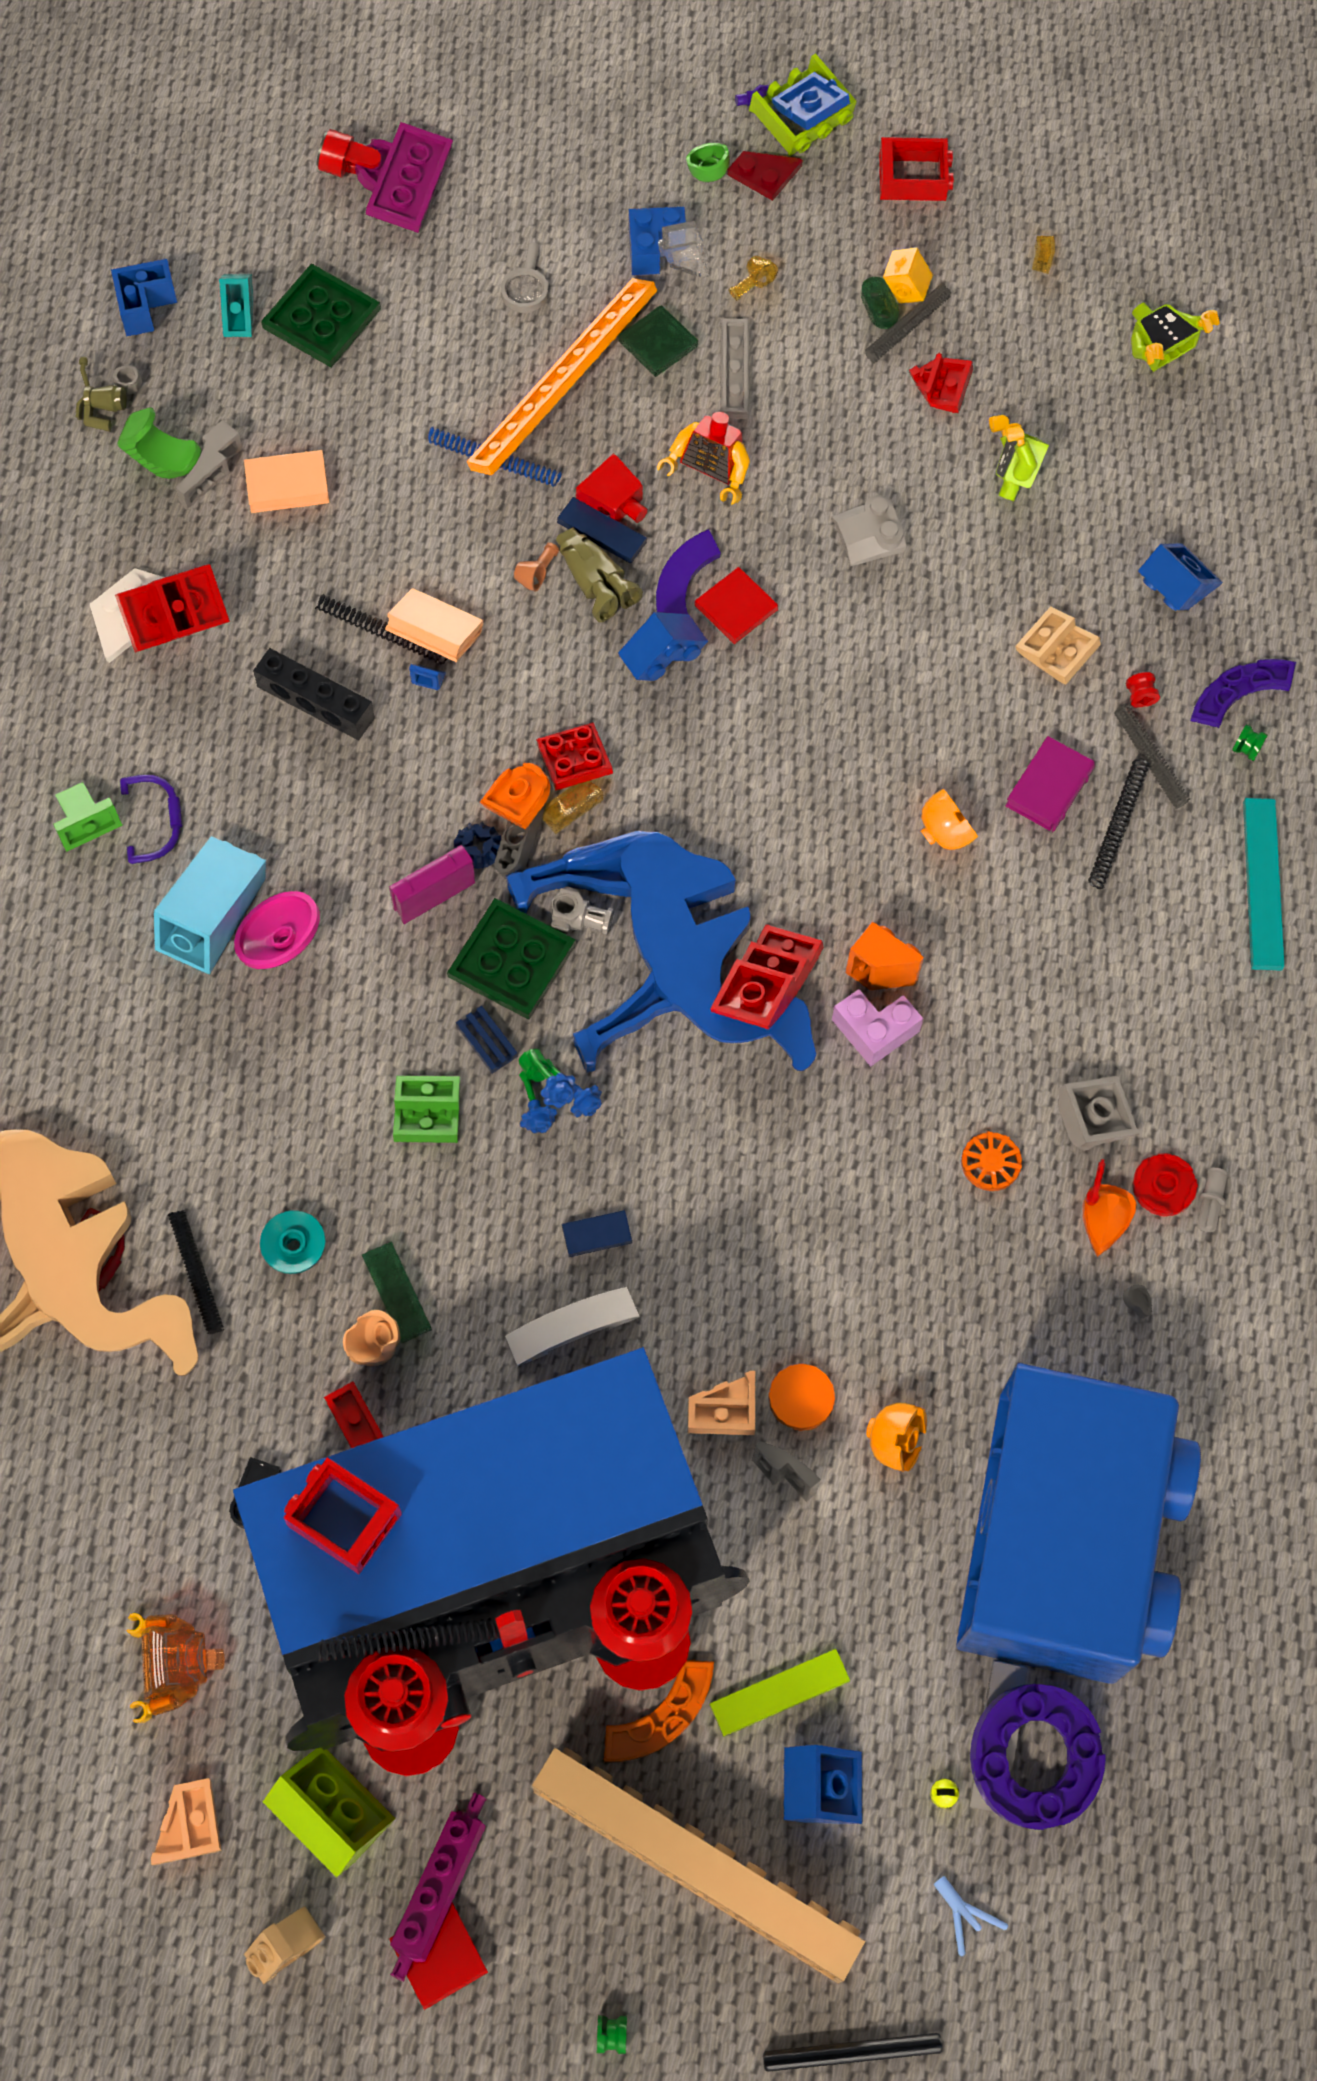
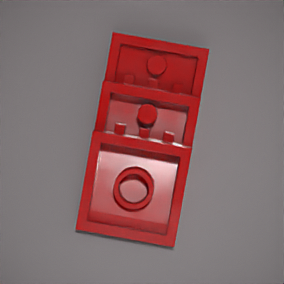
[710,924,824,1029]

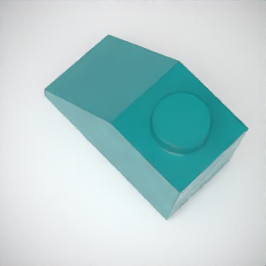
[219,274,253,337]

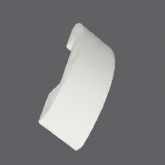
[505,1287,639,1367]

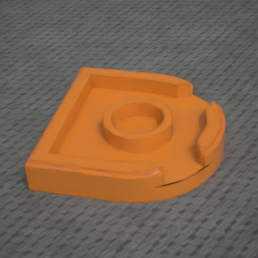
[480,763,550,830]

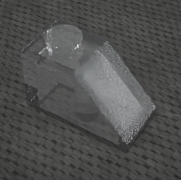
[658,221,710,278]

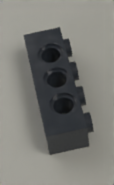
[253,647,375,741]

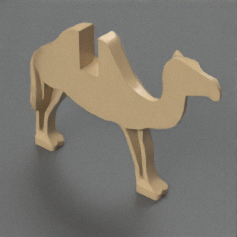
[0,1130,199,1376]

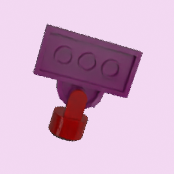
[316,122,453,233]

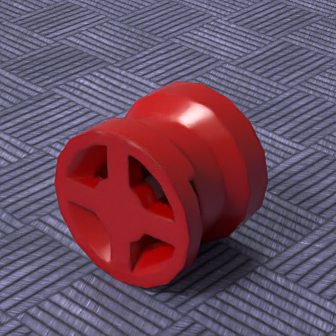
[1125,672,1160,708]

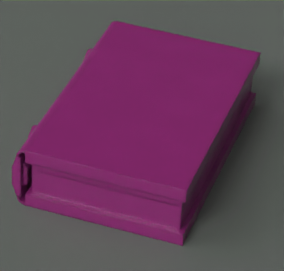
[1005,736,1095,832]
[389,845,475,924]

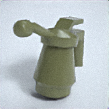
[75,356,127,432]

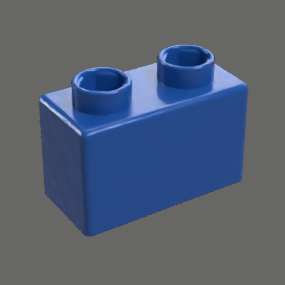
[956,1363,1201,1684]

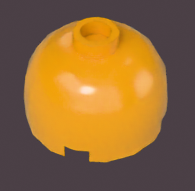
[921,788,978,851]
[866,1403,927,1472]

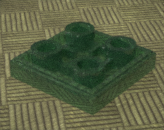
[618,305,698,377]

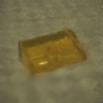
[542,781,603,834]

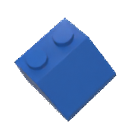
[1138,543,1223,611]
[783,1745,862,1824]

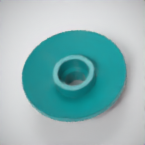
[260,1210,326,1274]

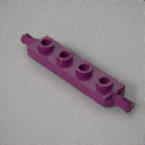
[390,1793,487,1982]

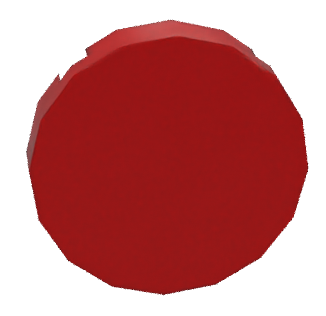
[1132,1153,1198,1217]

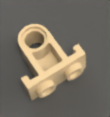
[244,1906,326,1985]

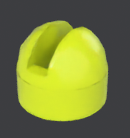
[930,1779,959,1808]

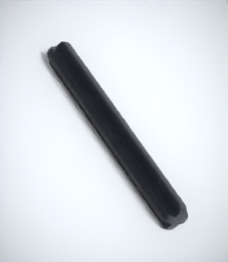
[763,2033,942,2072]

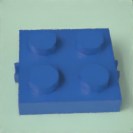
[772,72,850,130]

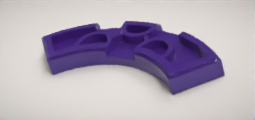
[656,529,721,614]
[1190,659,1296,728]

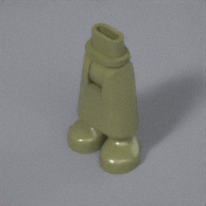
[556,528,643,622]

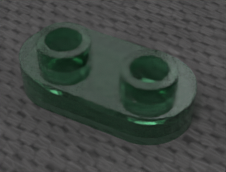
[861,277,899,329]

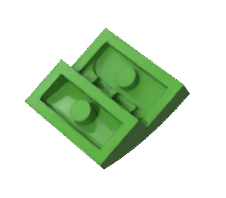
[393,1076,460,1143]

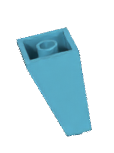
[154,836,266,975]

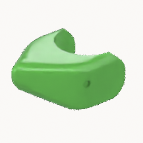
[117,407,201,479]

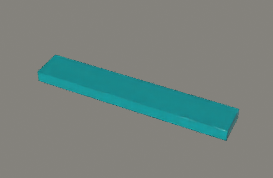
[1243,798,1285,971]

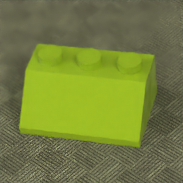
[263,1747,396,1878]

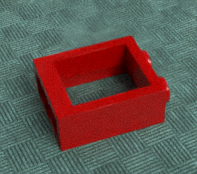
[879,137,954,201]
[283,1457,402,1574]

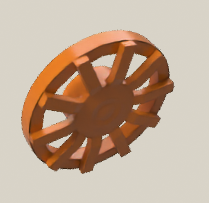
[961,1131,1022,1191]

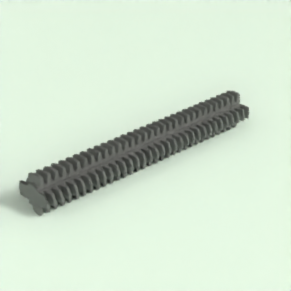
[865,283,951,363]
[1114,702,1190,809]

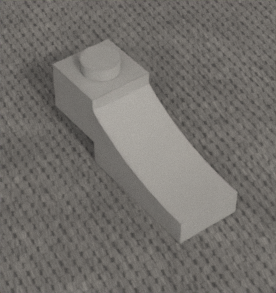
[175,420,242,509]

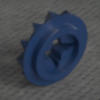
[454,822,502,869]

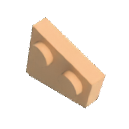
[151,1778,222,1866]

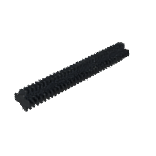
[167,1210,225,1334]

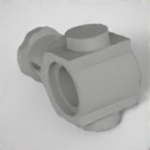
[551,887,614,935]

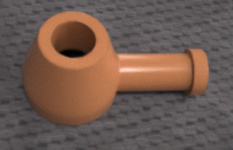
[514,542,559,592]

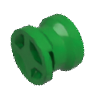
[1232,724,1268,761]
[597,2015,627,2054]

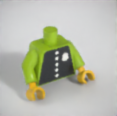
[1131,303,1220,372]
[989,415,1049,501]

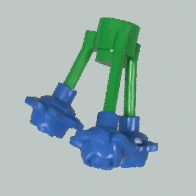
[519,1048,602,1134]

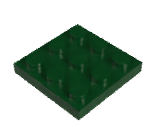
[261,263,381,368]
[447,898,576,1020]

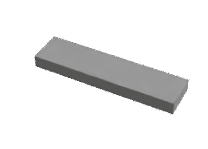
[720,318,749,419]

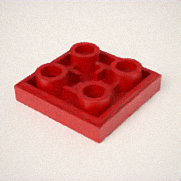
[695,567,778,645]
[536,722,613,791]

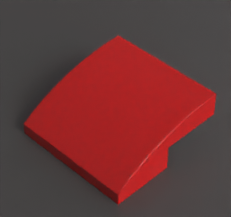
[389,1902,488,2010]

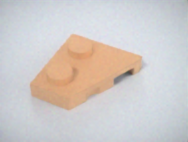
[688,1371,755,1435]

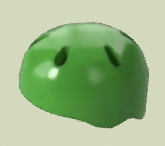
[686,143,730,183]

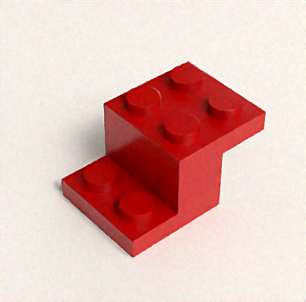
[115,564,230,653]

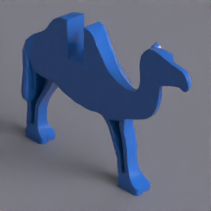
[506,831,816,1073]

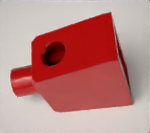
[576,453,648,523]

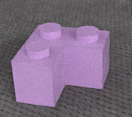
[832,989,923,1067]

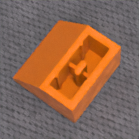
[845,921,924,990]

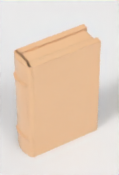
[244,450,329,513]
[385,588,483,662]

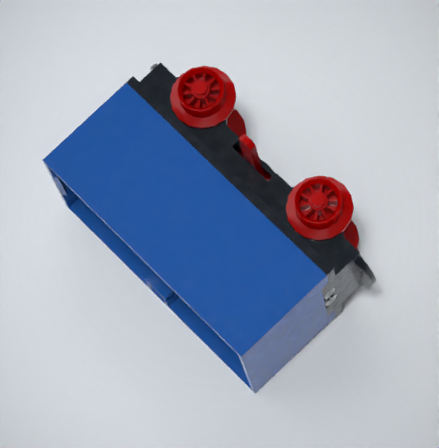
[233,1347,750,1776]

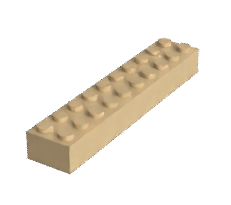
[532,1747,865,1984]

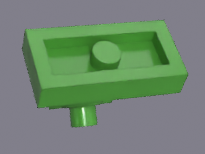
[53,782,123,852]

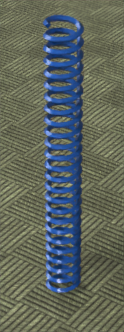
[428,427,562,487]

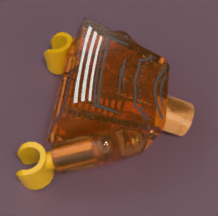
[126,1613,225,1723]

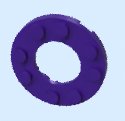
[970,1684,1105,1830]

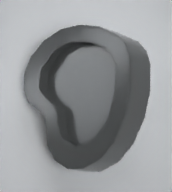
[1123,1284,1152,1318]

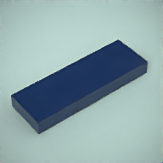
[557,497,647,564]

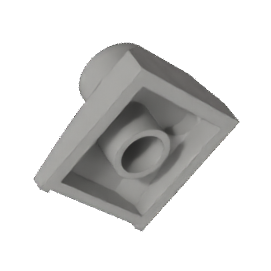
[831,495,906,567]
[1058,1076,1140,1150]

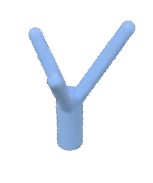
[934,1876,1008,1956]

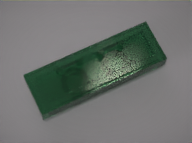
[362,1241,432,1343]

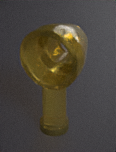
[728,256,778,301]

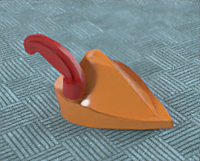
[1083,1159,1136,1257]

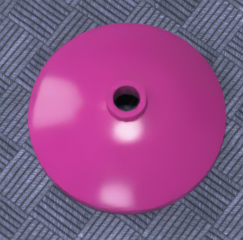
[234,891,320,969]

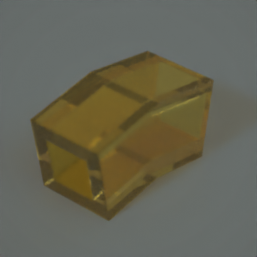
[1032,236,1055,274]

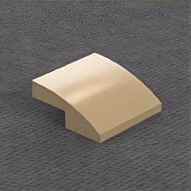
[1015,606,1101,685]

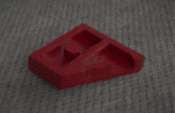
[727,151,803,201]

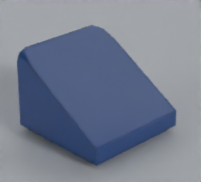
[409,664,446,691]

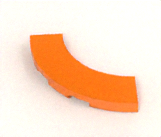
[604,1660,714,1762]

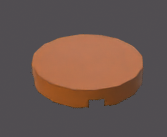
[768,1364,835,1431]

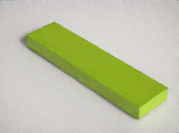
[710,1649,850,1737]

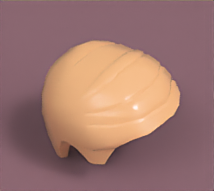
[343,1310,401,1366]

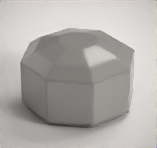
[112,365,143,395]

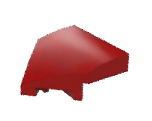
[909,353,973,414]

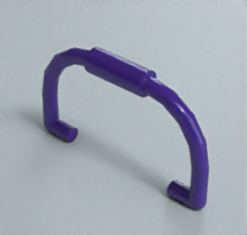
[120,775,183,864]

